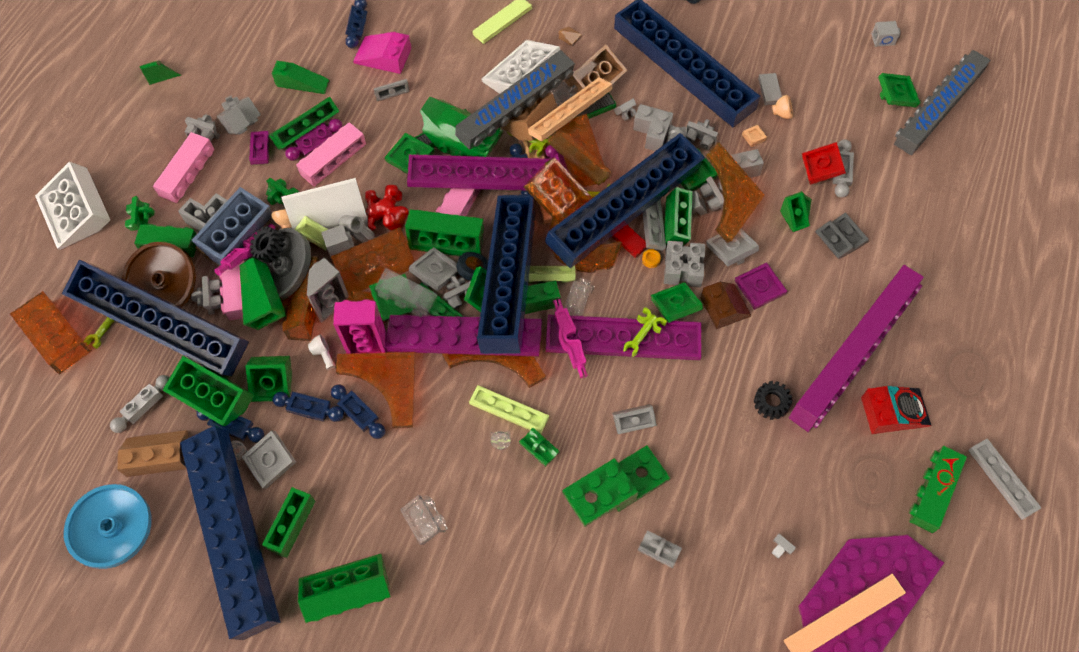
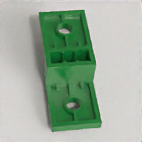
[562,445,670,527]

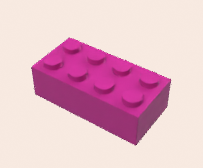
[333,299,387,358]

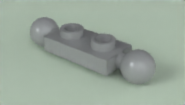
[833,139,854,198]
[110,375,170,433]

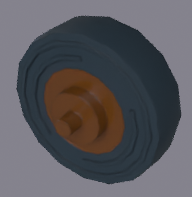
[456,252,488,281]

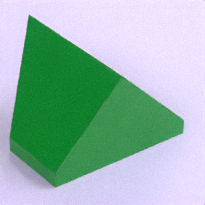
[139,60,182,85]
[780,191,812,232]

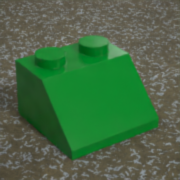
[245,356,292,402]

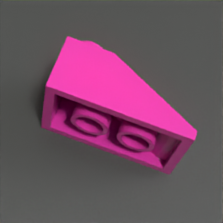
[353,32,412,74]

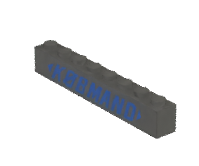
[455,50,575,150]
[894,50,991,156]

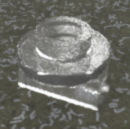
[490,431,511,450]

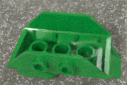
[420,96,504,157]

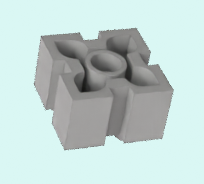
[663,241,705,287]

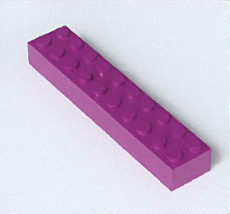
[789,265,924,432]

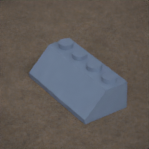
[192,187,272,265]

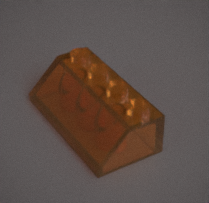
[331,227,415,296]
[282,256,319,342]

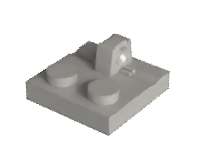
[706,225,759,266]
[409,247,459,291]
[242,430,296,489]

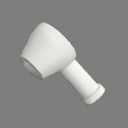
[308,334,336,370]

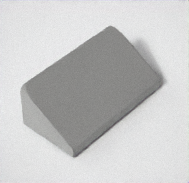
[374,79,409,101]
[612,404,657,434]

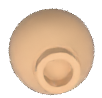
[772,95,793,119]
[271,209,292,229]

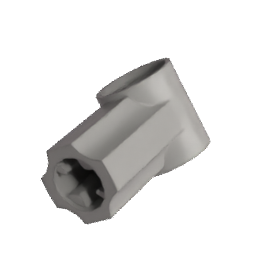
[339,215,375,246]

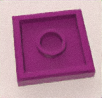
[734,262,787,310]

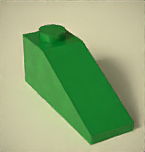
[272,61,329,94]

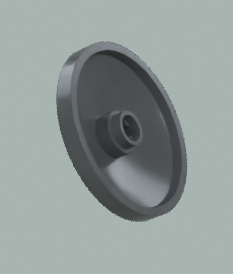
[254,228,311,301]

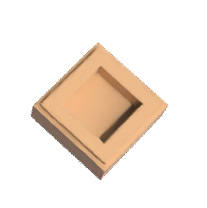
[742,125,767,147]

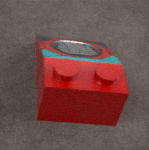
[861,386,931,434]

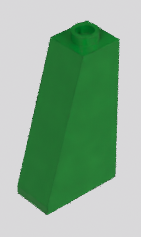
[239,258,286,330]

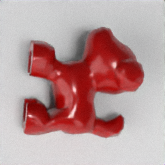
[365,185,409,231]

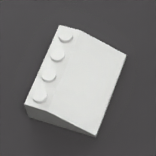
[481,40,560,94]
[36,162,110,250]
[282,178,368,242]

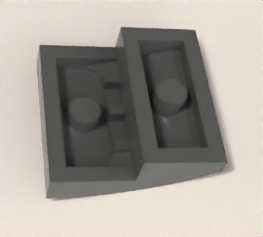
[815,212,869,259]

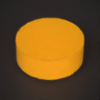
[642,249,661,268]

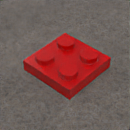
[802,142,846,185]

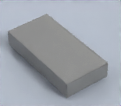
[758,73,782,105]

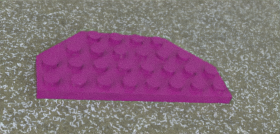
[798,535,944,652]

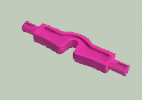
[214,224,276,276]
[553,299,588,378]

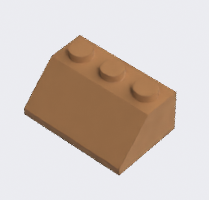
[564,44,628,94]
[501,92,558,141]
[117,430,188,477]

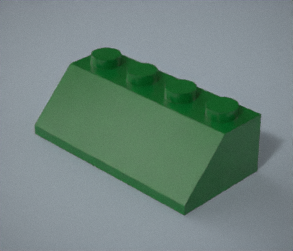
[405,209,484,256]
[163,356,255,426]
[298,554,391,623]

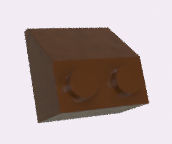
[700,281,751,330]

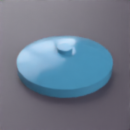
[64,484,152,569]

